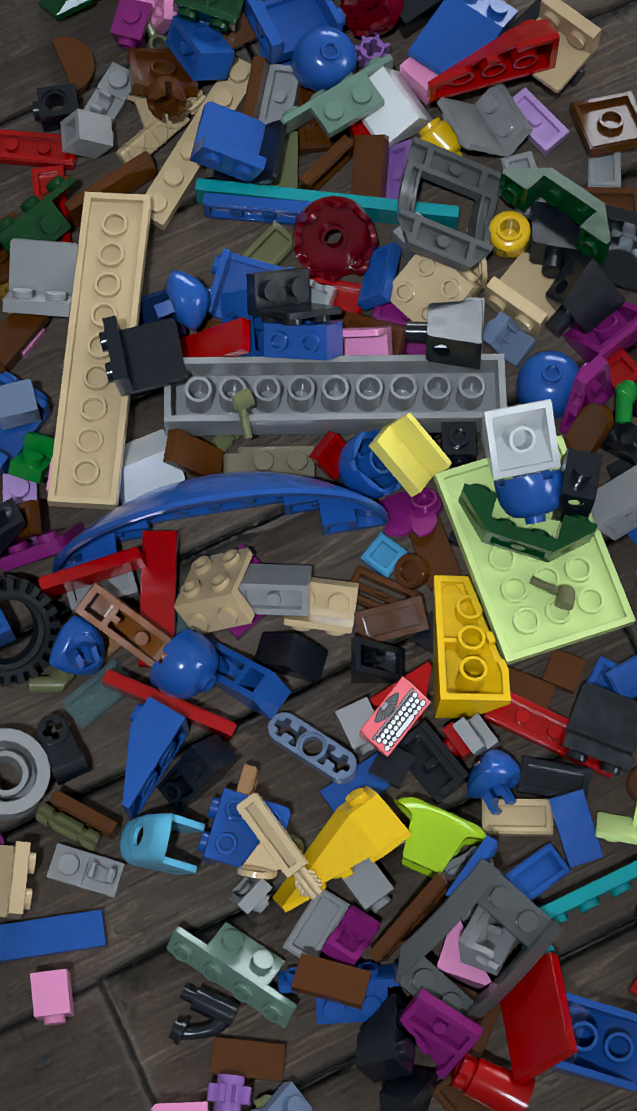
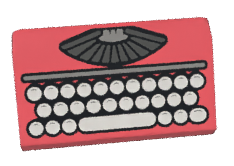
[359,677,431,758]

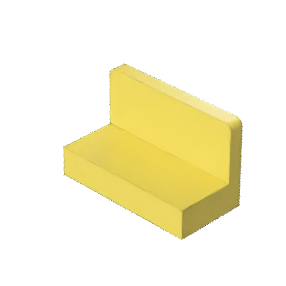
[368,413,452,497]

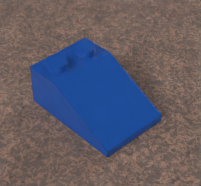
[407,0,518,75]
[123,697,190,820]
[550,992,637,1093]

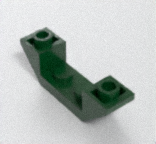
[498,168,611,265]
[458,483,598,563]

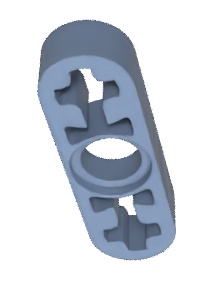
[268,712,358,785]

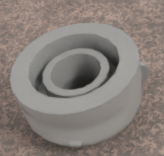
[0,728,50,821]

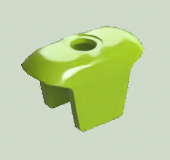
[394,797,487,879]

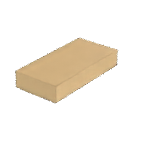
[481,798,553,836]

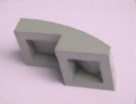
[452,713,501,755]

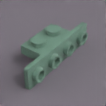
[280,54,394,138]
[167,922,297,1028]

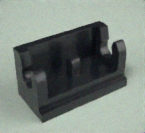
[397,720,469,805]

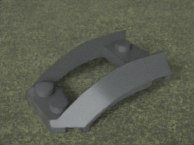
[397,137,501,272]
[394,859,562,1021]

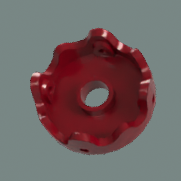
[339,0,403,36]
[291,196,377,282]

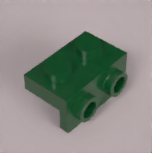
[173,0,245,33]

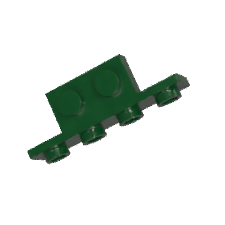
[0,174,76,257]

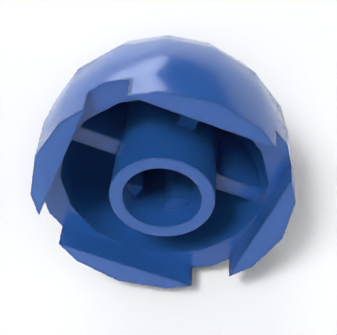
[290,26,357,91]
[515,350,580,419]
[337,429,402,500]
[494,469,563,525]
[150,628,218,700]

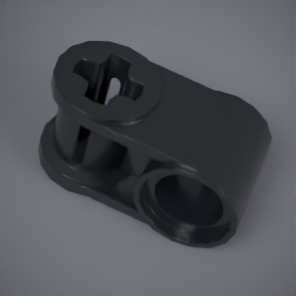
[37,714,90,786]

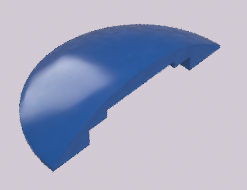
[51,471,389,573]

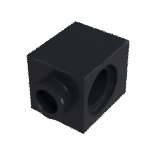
[32,83,80,132]
[440,422,477,467]

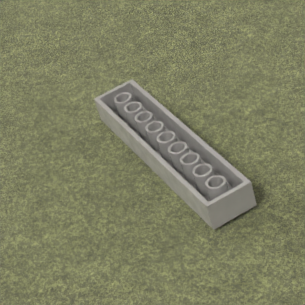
[164,354,507,436]

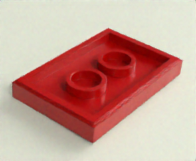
[500,952,578,1084]

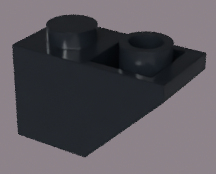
[156,733,239,813]
[355,993,415,1083]

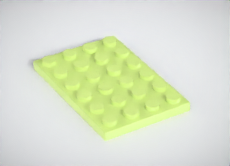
[433,435,636,665]

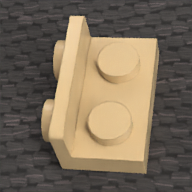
[283,577,359,636]

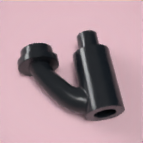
[168,985,240,1045]

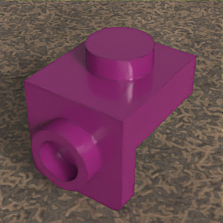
[110,0,153,50]
[321,905,381,967]

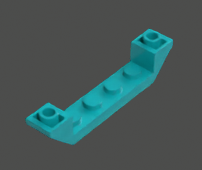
[520,861,637,955]

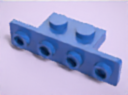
[278,961,400,1024]

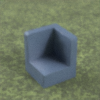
[0,379,42,430]

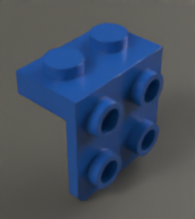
[190,101,267,183]
[197,788,290,868]

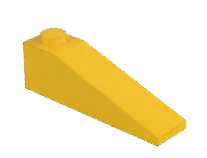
[433,575,511,719]
[272,786,412,913]

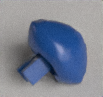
[154,270,209,331]
[49,616,105,676]
[466,749,521,815]

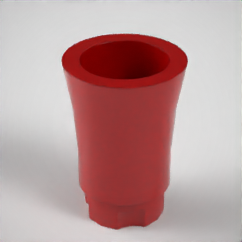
[450,1053,535,1111]

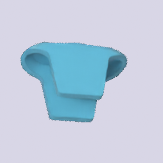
[120,813,205,875]

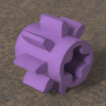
[355,35,390,70]
[207,1074,252,1111]

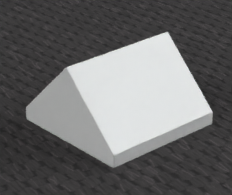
[361,66,433,147]
[481,399,561,480]
[119,429,186,505]

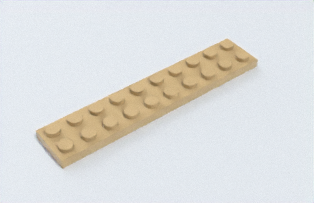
[47,192,152,510]

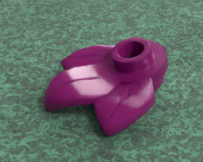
[378,488,442,537]

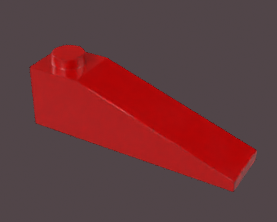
[427,18,560,102]

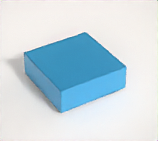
[360,532,408,579]

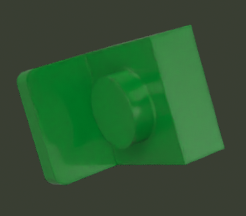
[8,431,55,484]

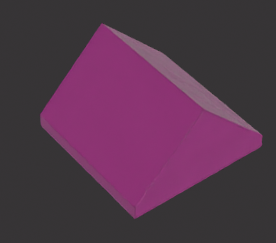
[563,301,637,362]

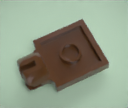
[127,47,198,121]

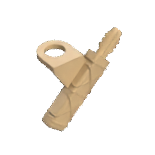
[116,90,206,164]
[236,793,322,900]

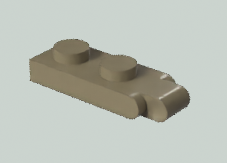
[223,446,315,479]

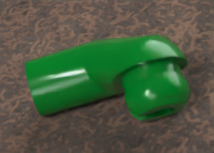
[614,380,637,424]

